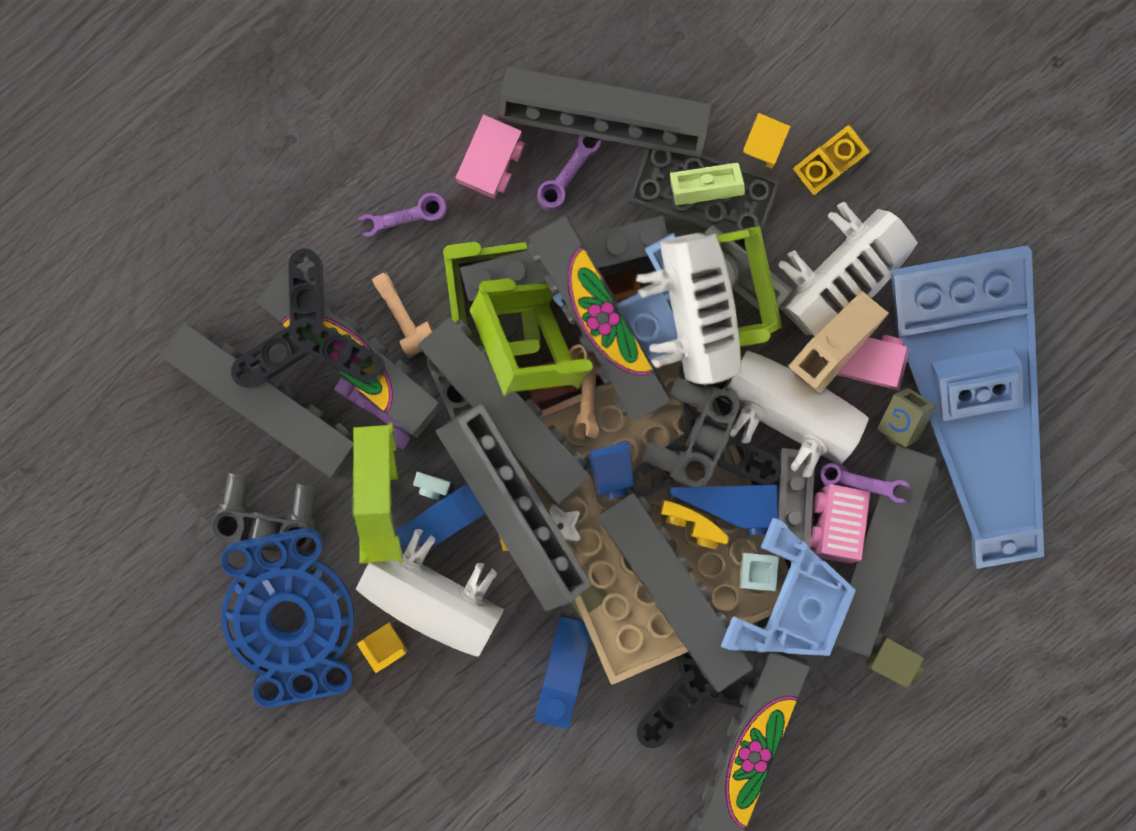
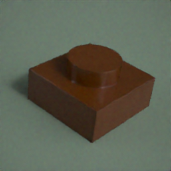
[604,267,642,303]

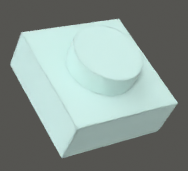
[413,472,452,500]
[739,553,779,591]

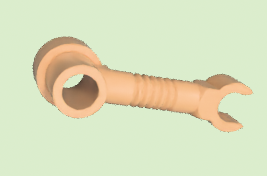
[372,272,434,359]
[569,344,601,440]

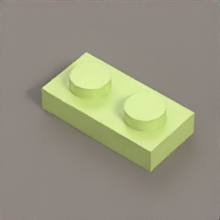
[670,163,745,205]

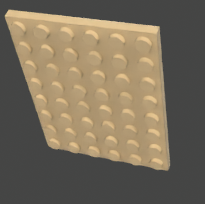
[513,360,789,685]

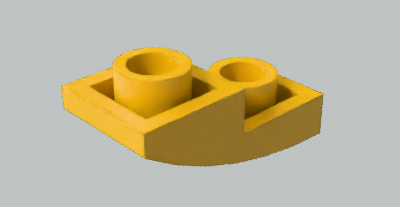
[793,125,871,195]
[659,500,729,549]

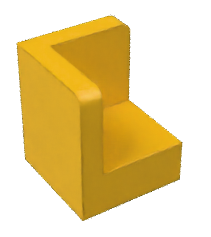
[743,113,790,169]
[357,622,408,673]

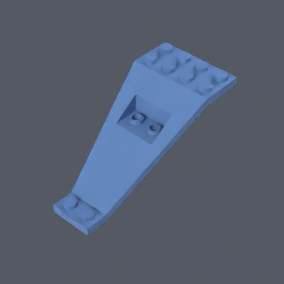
[891,245,1044,569]

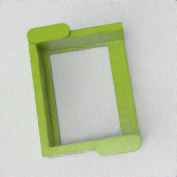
[699,226,782,347]
[443,242,542,356]
[470,279,593,396]
[353,422,403,564]

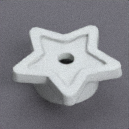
[549,504,581,541]

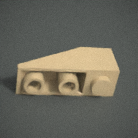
[788,291,889,393]

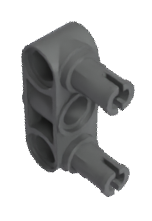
[642,377,739,487]
[211,473,317,552]

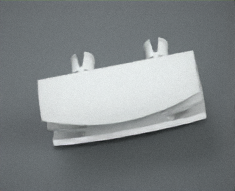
[778,202,918,337]
[636,233,741,384]
[719,350,869,477]
[356,529,504,657]

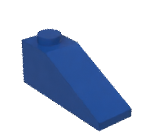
[586,441,634,500]
[395,483,485,549]
[668,485,778,535]
[534,616,591,729]

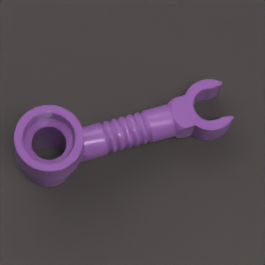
[537,135,601,212]
[358,193,447,238]
[334,378,410,450]
[821,463,911,504]

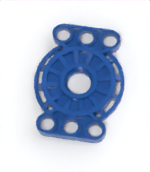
[221,528,355,707]

